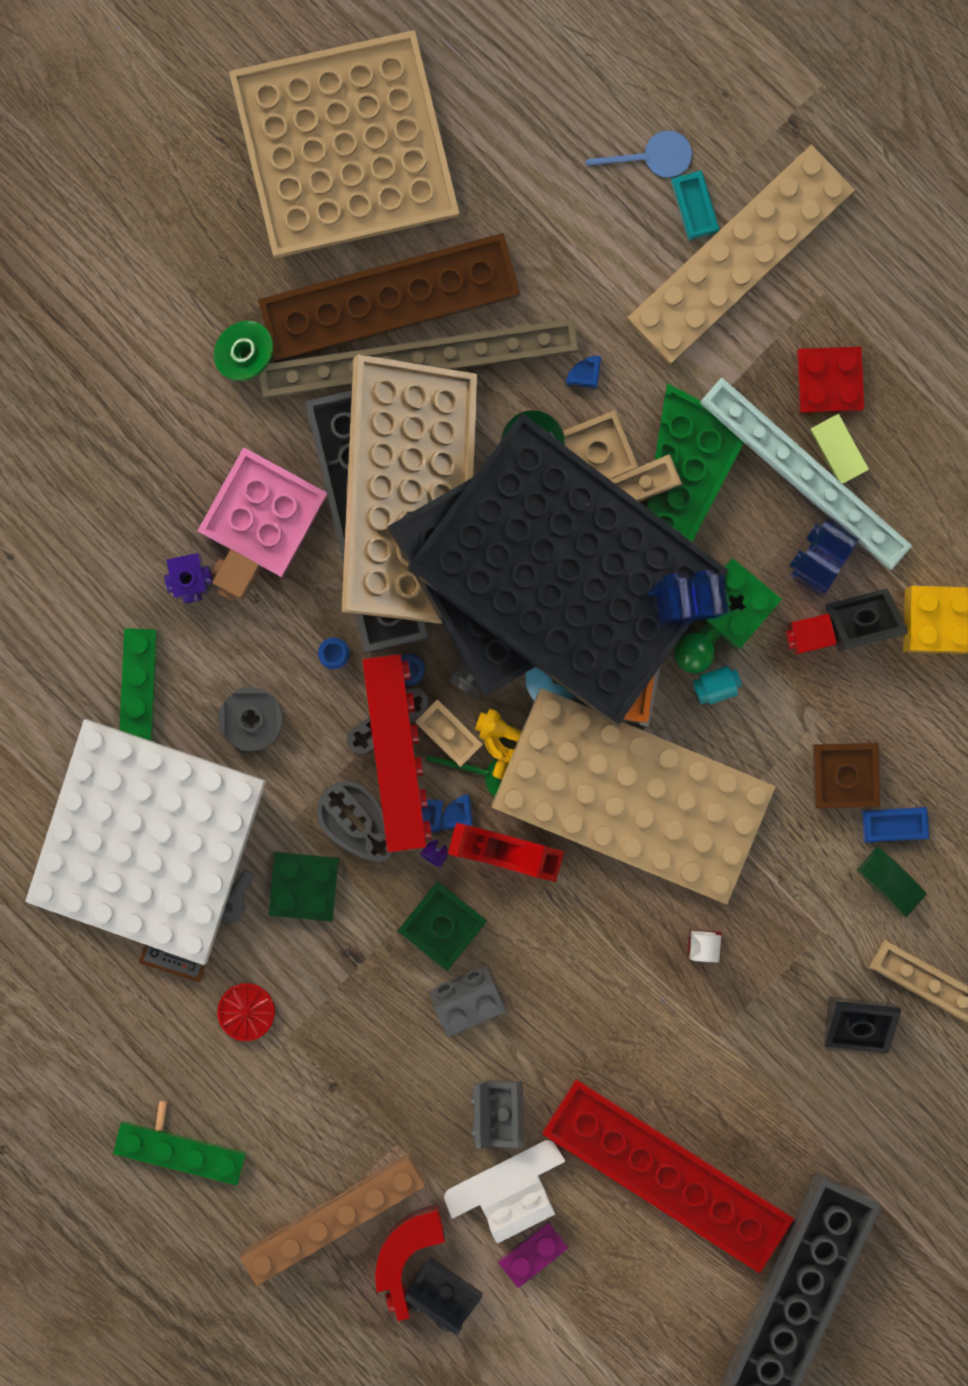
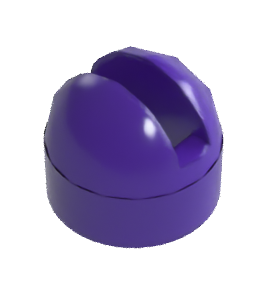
[420,840,448,868]

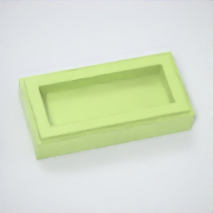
[809,414,869,484]

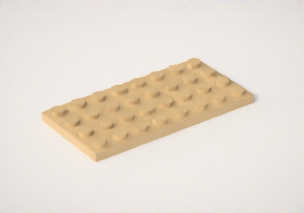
[342,354,477,624]
[491,688,776,905]

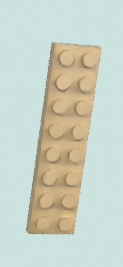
[627,144,855,365]

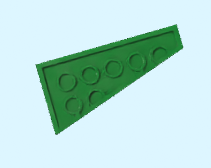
[647,383,744,542]

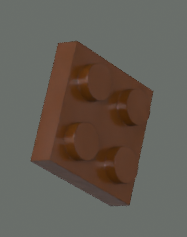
[812,743,880,809]

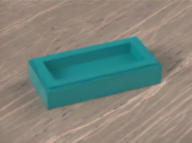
[671,170,720,242]

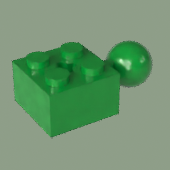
[673,558,782,674]

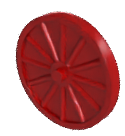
[217,983,275,1041]

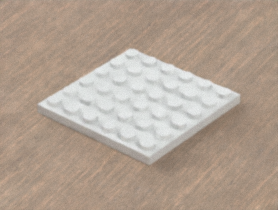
[25,719,266,965]

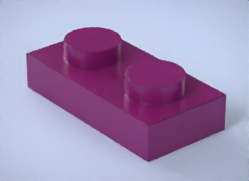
[498,1221,568,1288]

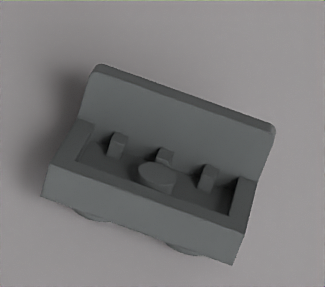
[429,966,507,1037]
[471,1080,524,1149]

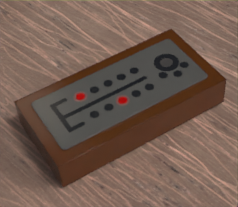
[139,945,207,982]

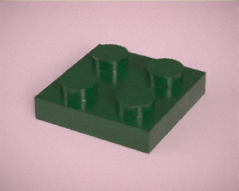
[269,851,339,922]
[397,880,487,971]

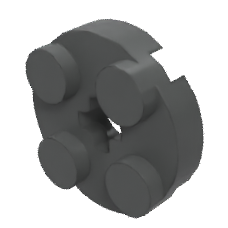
[218,687,283,751]

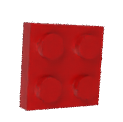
[796,346,864,414]

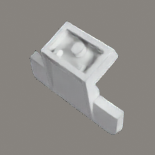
[444,1140,565,1244]

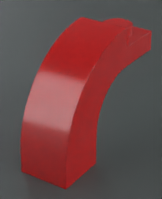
[448,822,565,882]
[375,1205,445,1321]

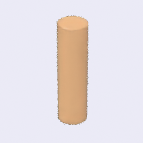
[155,1101,167,1131]

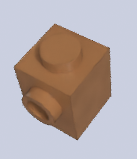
[211,549,262,602]

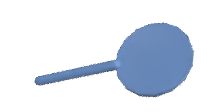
[585,131,692,178]

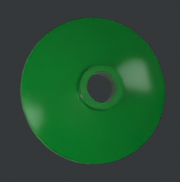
[213,320,273,381]

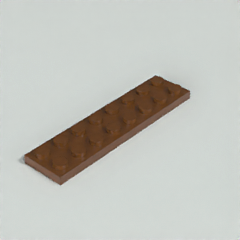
[258,233,520,363]

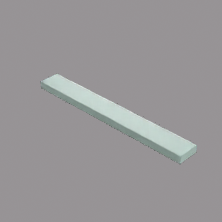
[699,377,912,570]

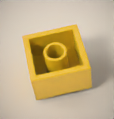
[903,586,968,654]

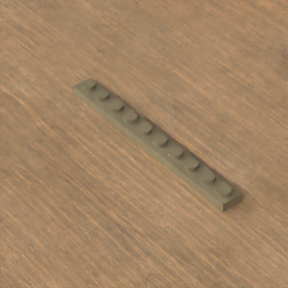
[259,319,578,399]

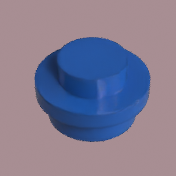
[318,637,350,669]

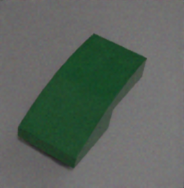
[857,847,927,918]

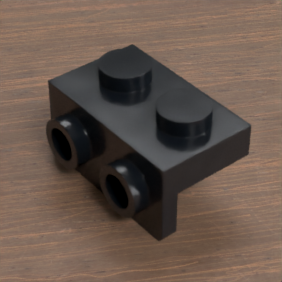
[404,1257,483,1335]

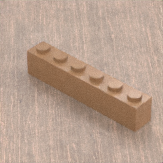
[240,1152,426,1286]

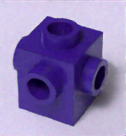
[164,553,213,604]

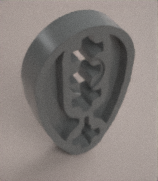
[317,781,393,862]

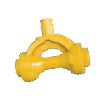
[475,708,522,779]

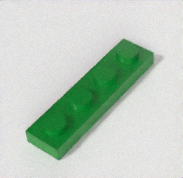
[119,628,158,741]
[113,1121,247,1186]

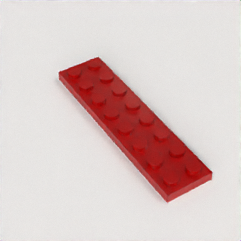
[542,1078,794,1274]

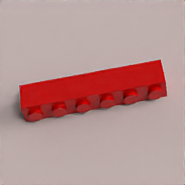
[362,654,432,852]

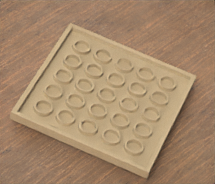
[229,30,459,259]

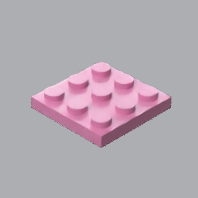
[198,447,327,578]

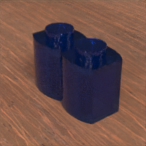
[789,519,859,596]
[655,570,729,624]

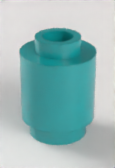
[692,665,742,705]

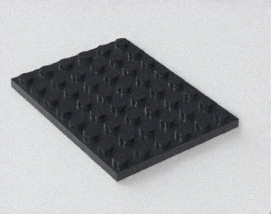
[406,413,728,726]

